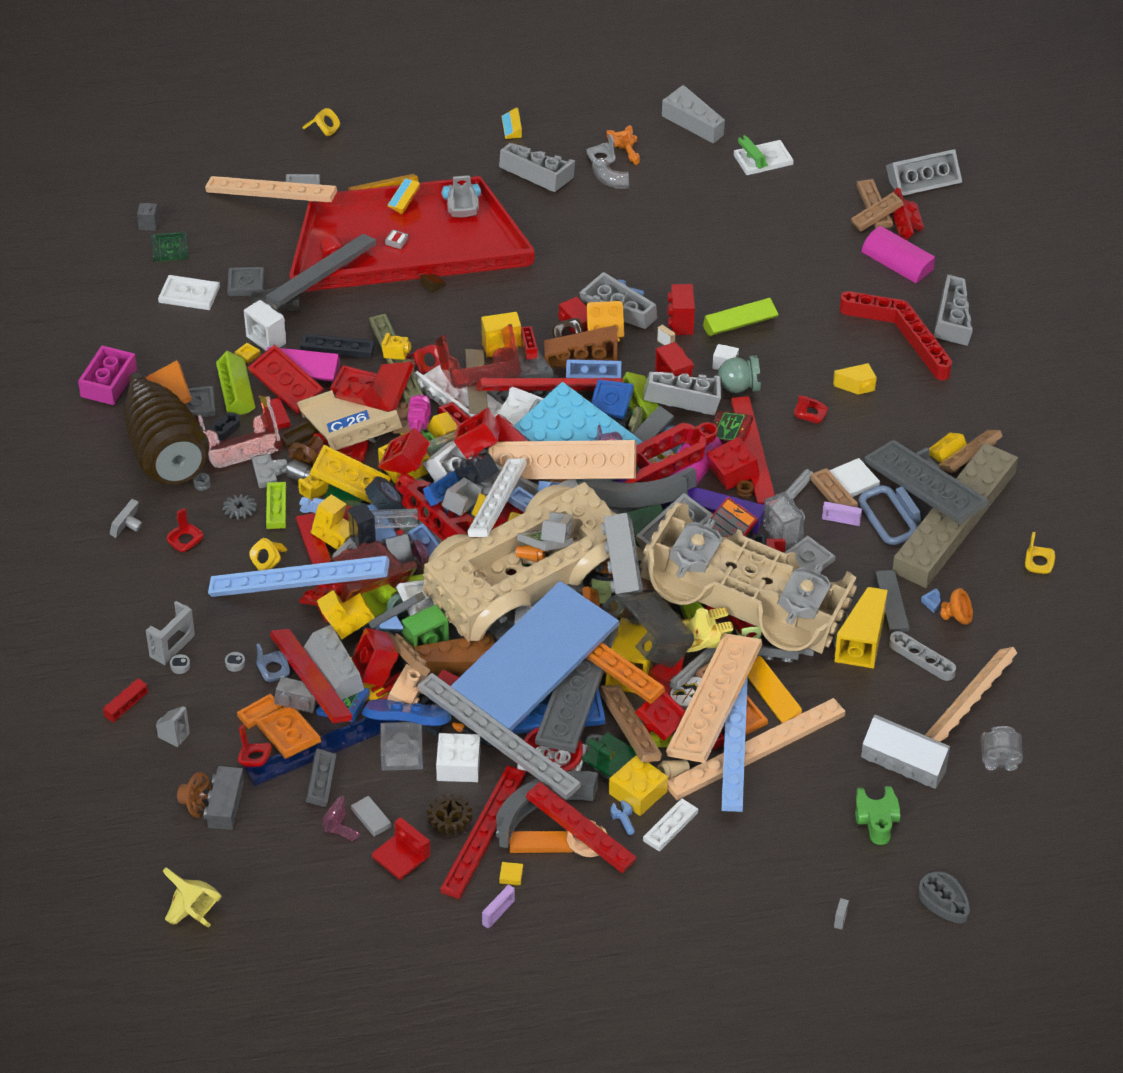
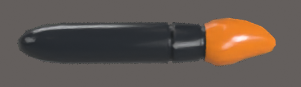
[452,722,494,747]

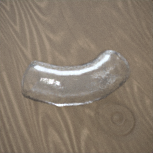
[592,159,629,189]

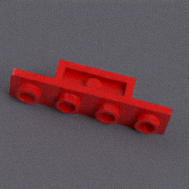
[892,187,924,241]

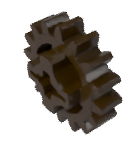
[427,794,472,836]

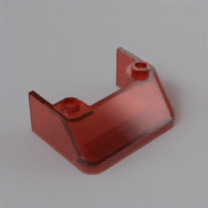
[435,324,521,389]
[193,395,282,468]

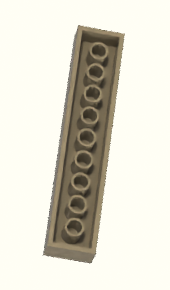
[892,443,1018,588]

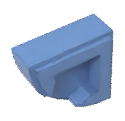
[921,589,941,613]

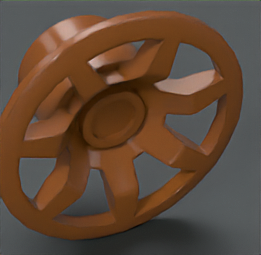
[177,772,212,818]

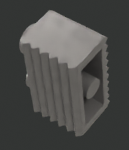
[274,677,317,713]

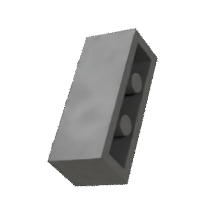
[204,766,244,830]

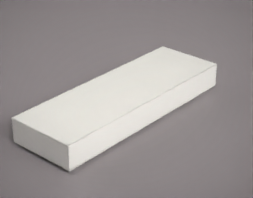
[643,798,698,852]

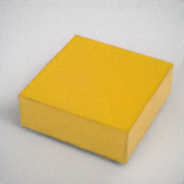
[235,343,261,364]
[499,862,523,885]

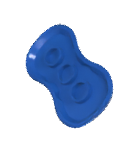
[362,699,452,726]

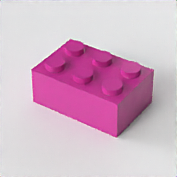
[78,346,137,405]

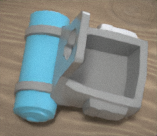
[441,176,481,217]

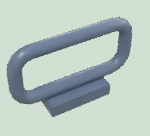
[859,485,921,545]

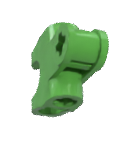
[855,786,900,845]

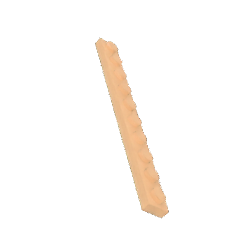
[668,698,845,800]

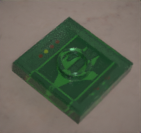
[151,232,189,262]

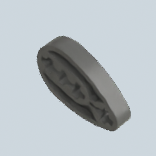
[918,872,970,924]

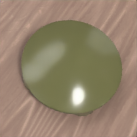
[628,406,642,434]

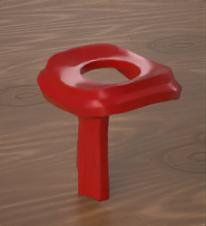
[406,344,444,375]
[794,395,828,424]
[167,508,204,552]
[238,724,272,767]

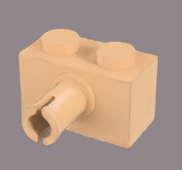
[387,664,428,704]

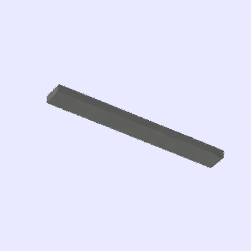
[266,234,376,307]

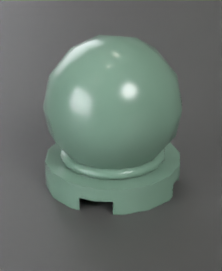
[718,355,761,393]

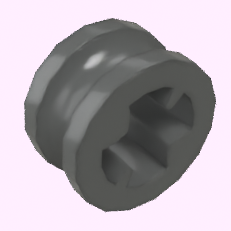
[193,473,211,491]

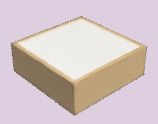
[657,325,675,345]

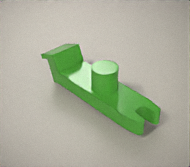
[738,135,768,169]

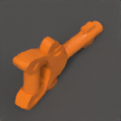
[606,125,640,165]

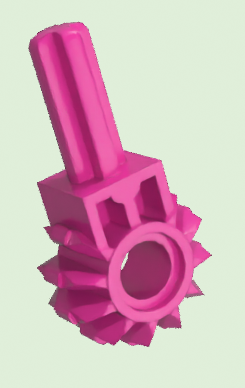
[408,395,431,433]

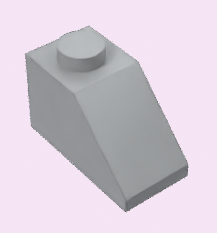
[156,706,190,747]

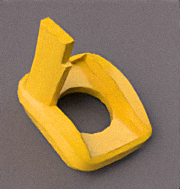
[302,108,340,136]
[1025,532,1055,574]
[249,538,287,571]

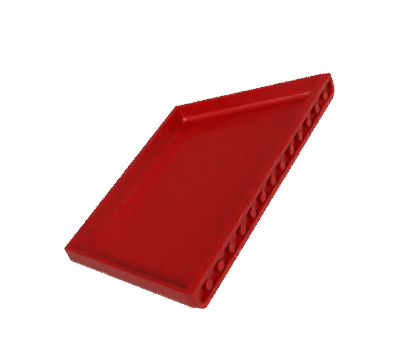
[289,176,535,292]

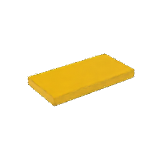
[309,445,392,504]

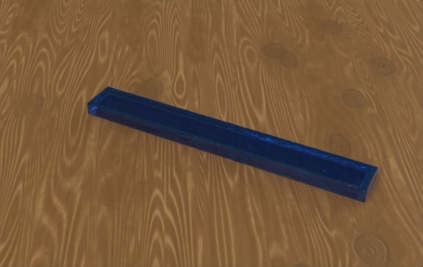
[245,717,402,786]

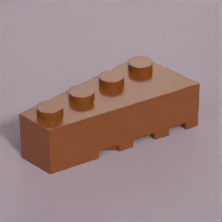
[544,325,618,368]
[413,633,495,677]

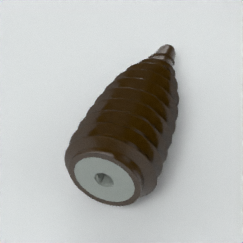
[124,372,210,485]

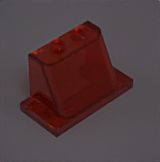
[330,541,418,603]

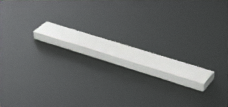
[468,458,527,537]

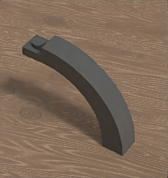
[579,467,697,508]
[496,771,598,848]

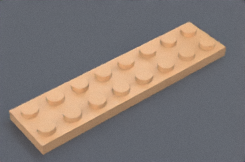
[488,440,636,480]
[666,633,762,763]

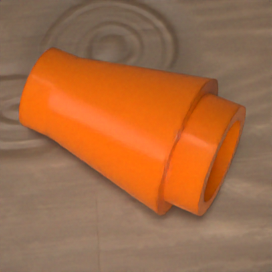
[516,545,546,562]

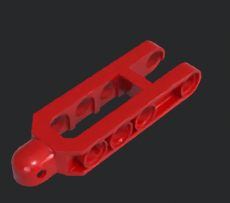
[624,422,718,483]
[395,473,477,541]

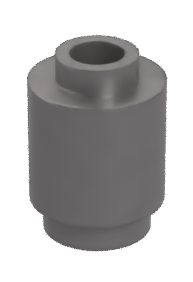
[286,459,312,480]

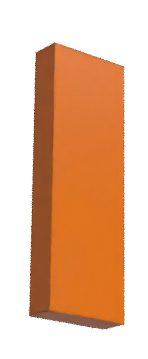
[510,831,573,853]

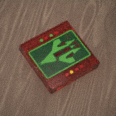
[713,411,753,444]

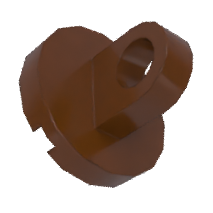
[288,435,323,467]

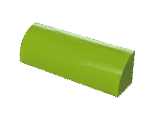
[703,298,779,336]
[216,351,255,415]
[622,372,659,424]

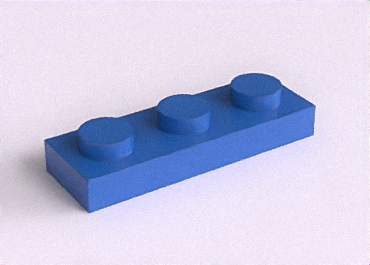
[423,470,459,506]

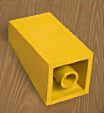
[835,587,888,669]
[605,618,660,693]

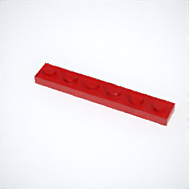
[525,782,637,874]

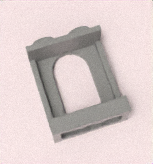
[146,601,195,665]

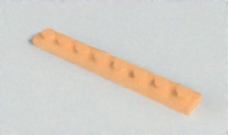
[205,176,337,202]
[925,647,1017,742]

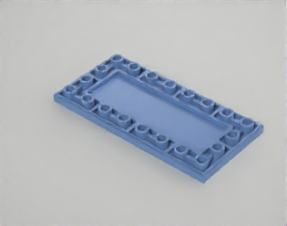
[450,581,620,731]

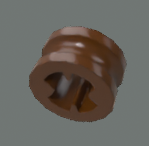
[736,480,754,499]

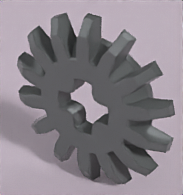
[222,494,257,520]

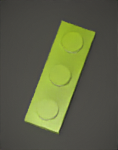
[266,482,286,529]

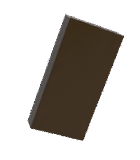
[278,420,319,450]

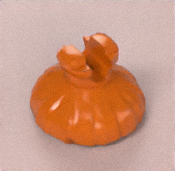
[940,588,973,625]

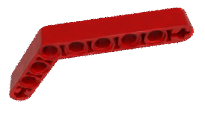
[839,291,952,380]

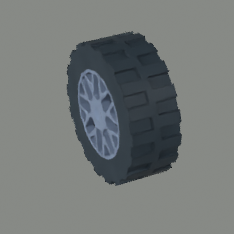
[365,476,405,517]

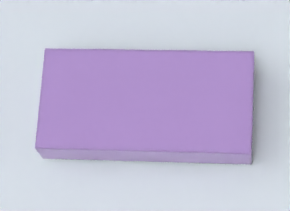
[822,502,862,526]
[482,884,515,928]

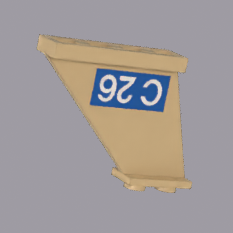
[297,390,402,450]

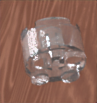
[981,726,1023,771]

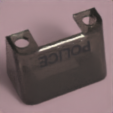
[601,591,694,668]

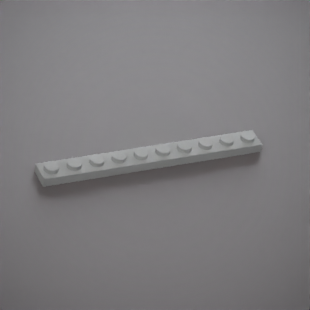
[418,673,581,800]

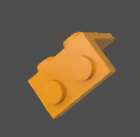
[587,301,624,342]

